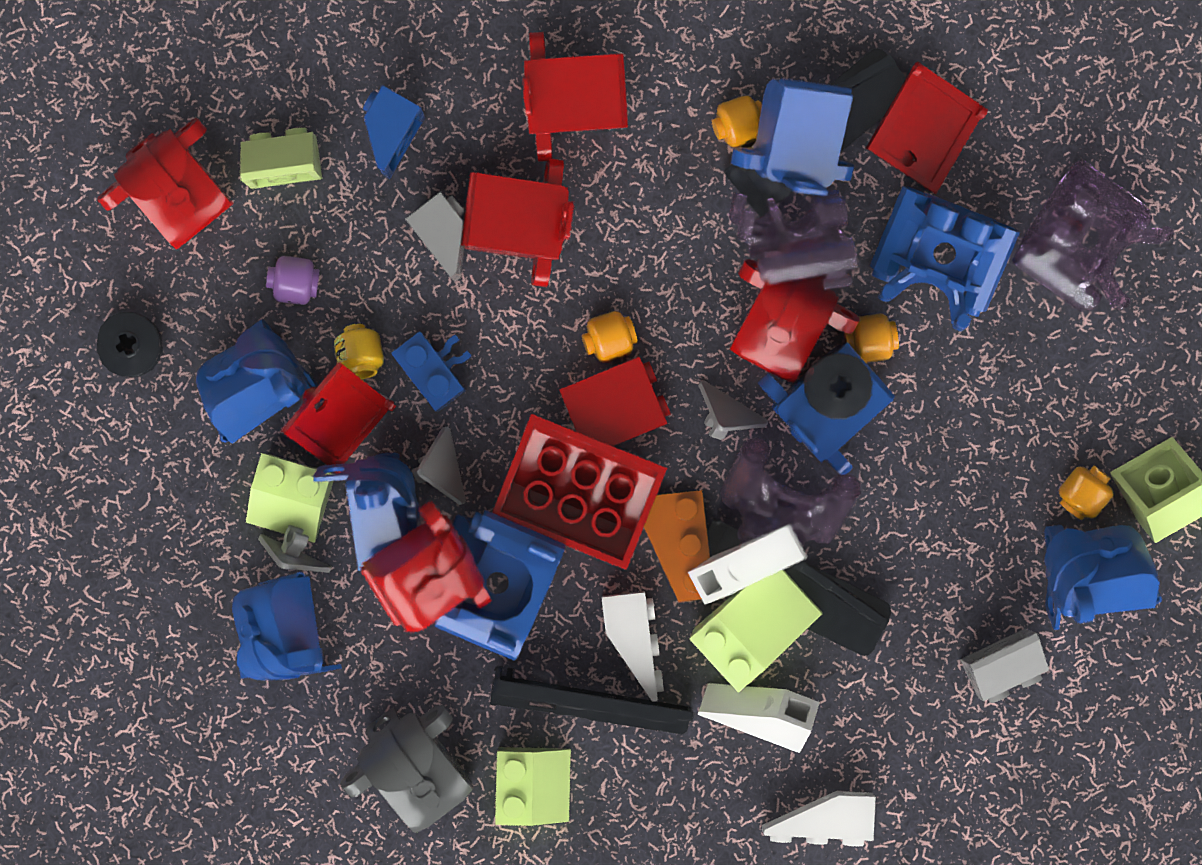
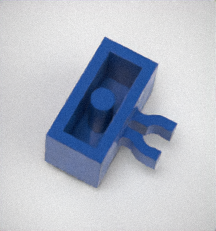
[391,331,472,412]

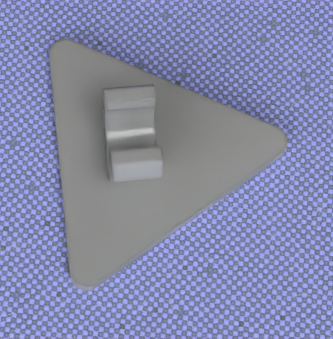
[698,380,768,440]
[412,427,466,505]
[258,525,332,573]

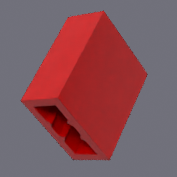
[559,357,671,446]

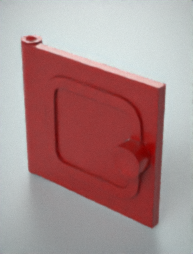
[866,62,988,194]
[281,362,396,473]

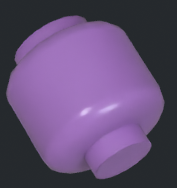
[266,256,320,305]

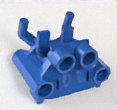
[870,186,1020,331]
[434,510,565,661]

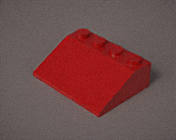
[492,414,667,570]

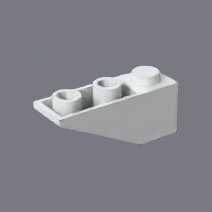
[688,524,807,604]
[602,591,664,702]
[698,683,820,753]
[762,791,876,846]

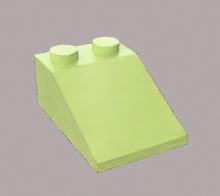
[689,569,823,693]

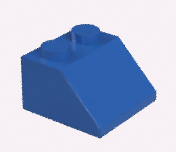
[363,85,426,179]

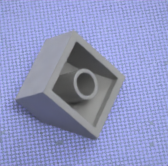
[406,192,465,282]
[960,629,1049,703]

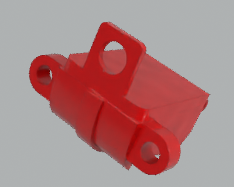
[523,32,628,162]
[97,118,234,250]
[461,158,574,287]
[729,259,860,383]
[360,501,492,632]

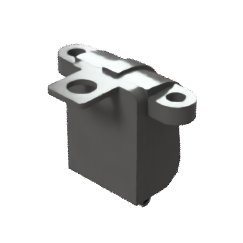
[340,705,474,833]

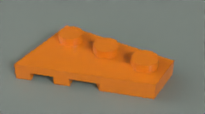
[644,490,710,603]

